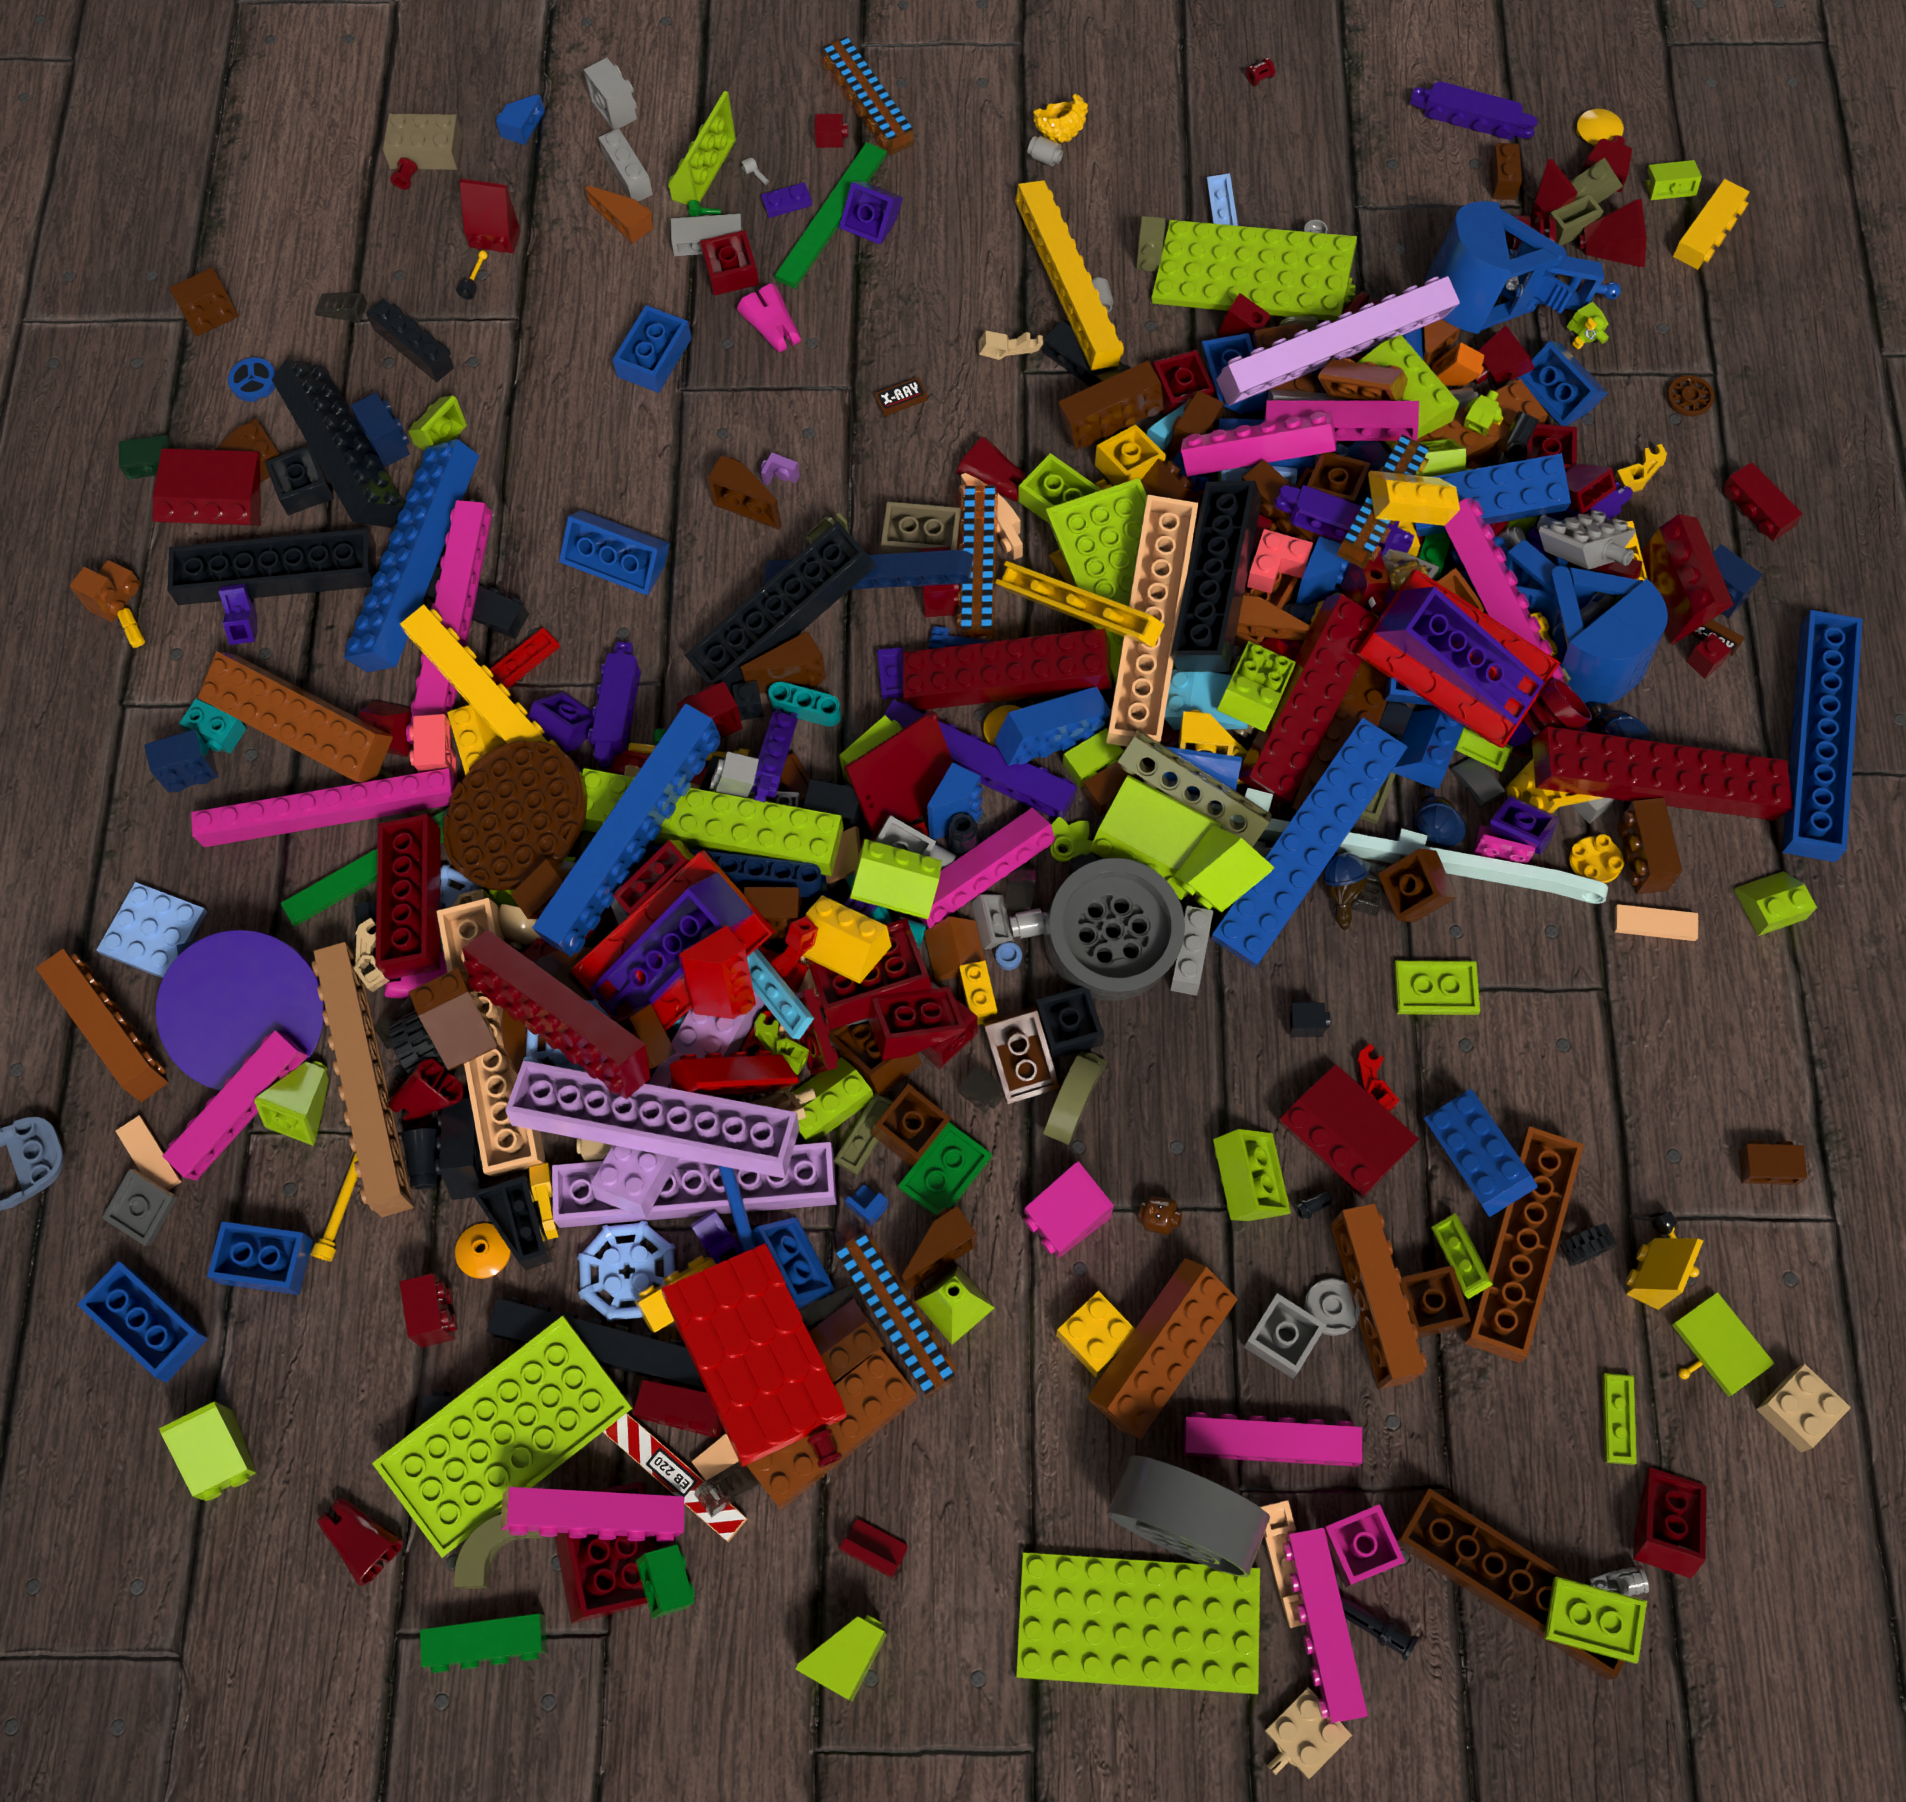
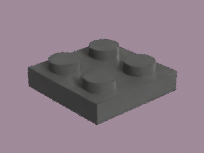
[102,1169,178,1246]

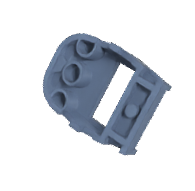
[0,1117,64,1211]

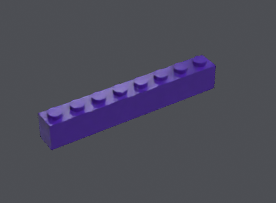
[884,700,1076,819]

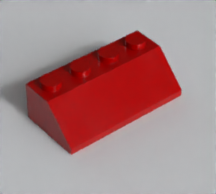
[679,925,756,1019]
[670,1051,799,1096]

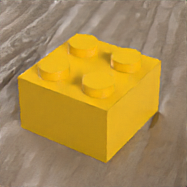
[1095,424,1166,486]
[1056,1291,1135,1378]

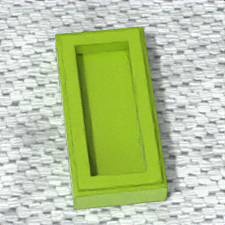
[1455,726,1513,771]

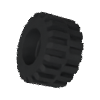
[389,1010,448,1075]

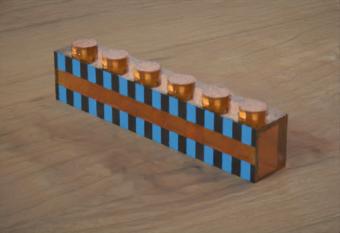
[822,36,914,156]
[1337,434,1429,569]
[957,485,998,637]
[835,1232,957,1399]

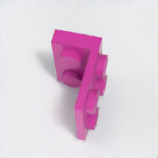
[1472,825,1535,865]

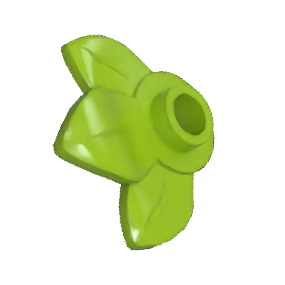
[1050,817,1094,862]

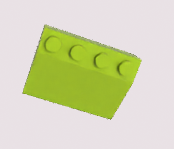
[668,91,736,206]
[1351,334,1459,451]
[1089,775,1222,900]

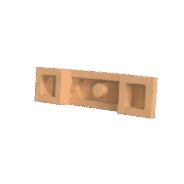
[1260,1500,1305,1628]

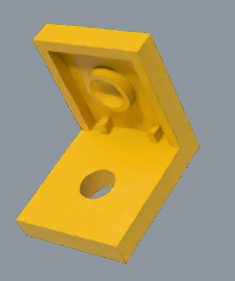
[1505,759,1604,814]

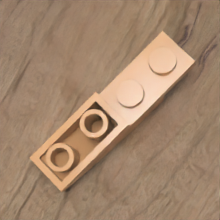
[959,473,1023,560]

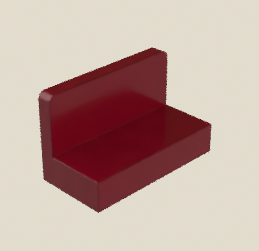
[839,1519,908,1579]

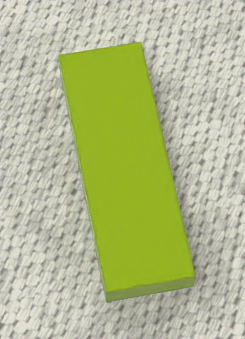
[1431,1213,1493,1299]
[1602,1373,1637,1465]

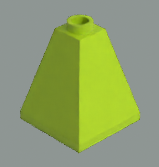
[254,1061,329,1146]
[915,1265,995,1345]

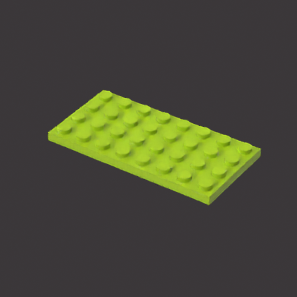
[1152,220,1357,321]
[1045,478,1178,685]
[372,1315,633,1558]
[1016,1553,1260,1694]

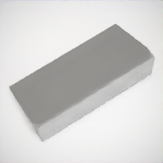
[972,894,1014,949]

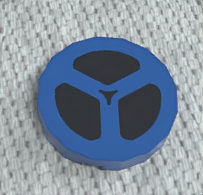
[228,357,276,402]

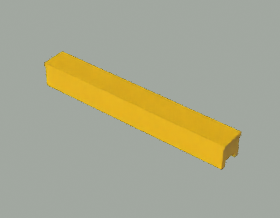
[995,561,1165,648]

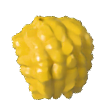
[1033,94,1088,143]

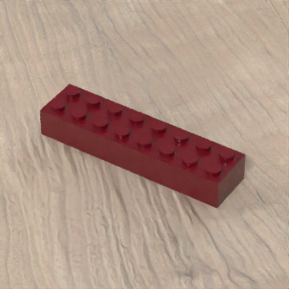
[1238,594,1379,802]
[903,628,1112,711]
[462,929,651,1099]

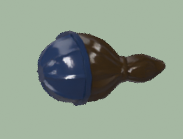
[1585,702,1650,741]
[1416,784,1466,847]
[1323,853,1371,931]

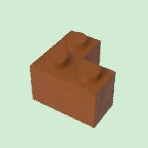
[69,560,141,623]

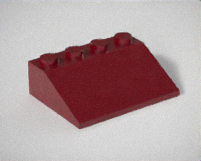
[153,449,261,526]
[1641,514,1734,645]
[806,918,932,1030]
[1279,1064,1419,1200]
[555,1482,656,1624]

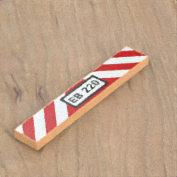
[603,1413,747,1542]

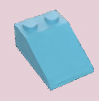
[1165,670,1248,730]

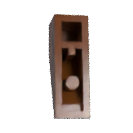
[585,185,654,244]
[1236,593,1309,641]

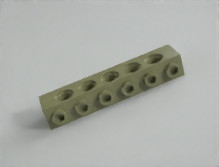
[1118,730,1272,847]

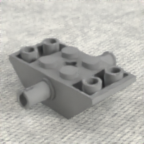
[1537,510,1636,570]

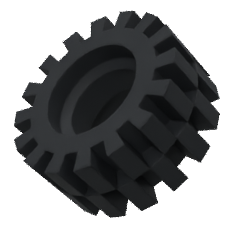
[1560,1223,1617,1266]

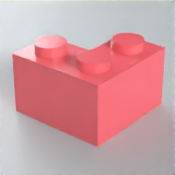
[1247,529,1313,594]
[409,714,457,779]

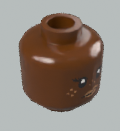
[1139,1196,1182,1235]

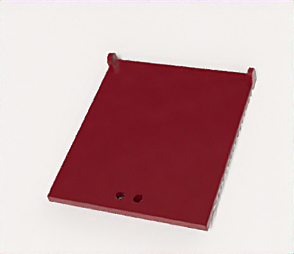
[844,710,953,838]

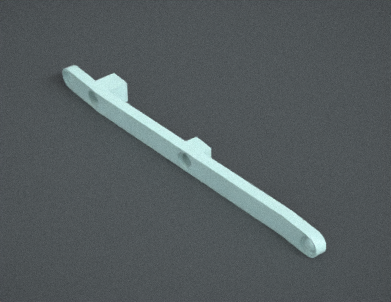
[1209,788,1608,904]

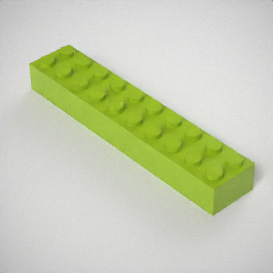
[582,768,844,876]

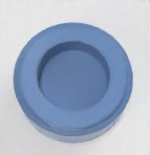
[995,942,1022,970]

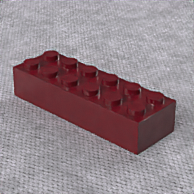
[375,814,441,979]

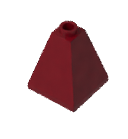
[1579,198,1647,267]

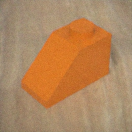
[1431,342,1484,386]

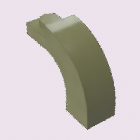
[1043,1050,1107,1145]
[454,1514,551,1589]

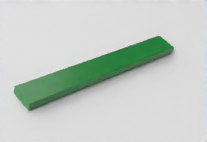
[775,142,887,289]
[280,808,449,927]

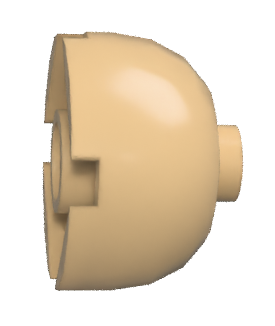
[499,904,541,951]

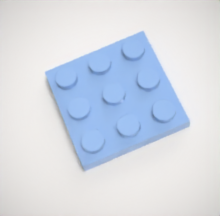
[96,882,207,978]

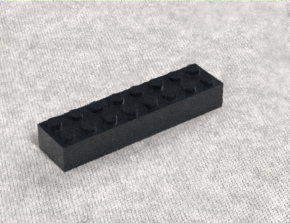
[271,359,405,528]
[1171,480,1262,672]
[685,521,877,693]
[167,528,376,605]

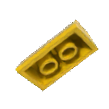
[1368,471,1460,526]
[447,705,505,775]
[1177,710,1235,756]
[802,896,892,984]

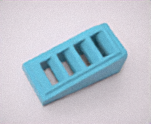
[1147,403,1186,450]

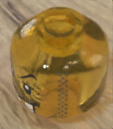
[1389,559,1429,592]

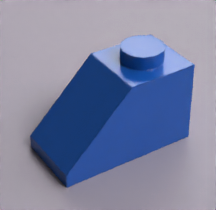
[496,94,545,145]

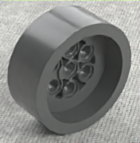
[1044,858,1185,1001]
[1107,1455,1270,1577]

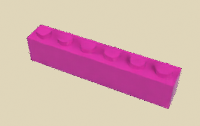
[1265,400,1419,441]
[1181,412,1337,476]
[918,807,1056,929]
[162,1030,308,1181]
[1183,1413,1362,1467]
[500,1487,685,1543]
[1282,1528,1368,1724]

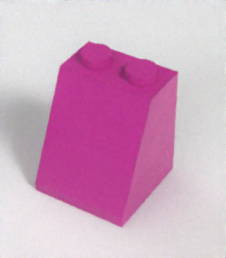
[1023,1161,1114,1259]

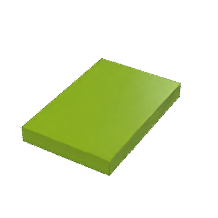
[1394,960,1480,1015]
[1672,1292,1775,1397]
[1544,1577,1647,1664]

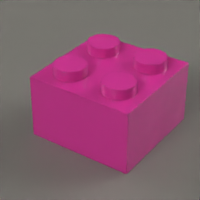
[1324,1504,1406,1587]

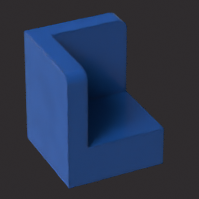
[844,1185,889,1227]

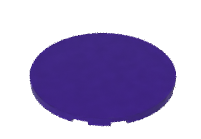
[156,930,325,1091]

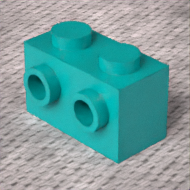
[179,699,246,754]

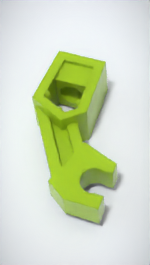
[754,1013,809,1075]

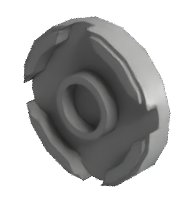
[1304,1278,1360,1336]

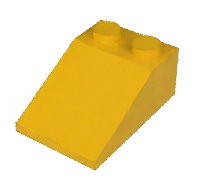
[1626,1238,1703,1310]

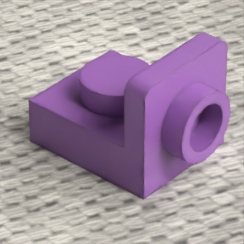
[760,453,800,485]

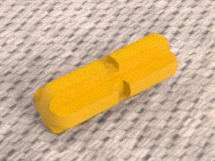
[117,608,145,648]

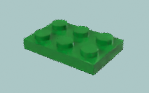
[898,1122,993,1217]

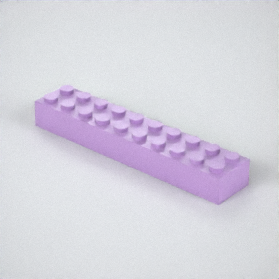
[1216,276,1460,406]
[590,990,764,1219]
[505,1060,800,1178]
[552,1142,837,1228]

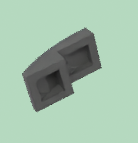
[1451,758,1505,807]

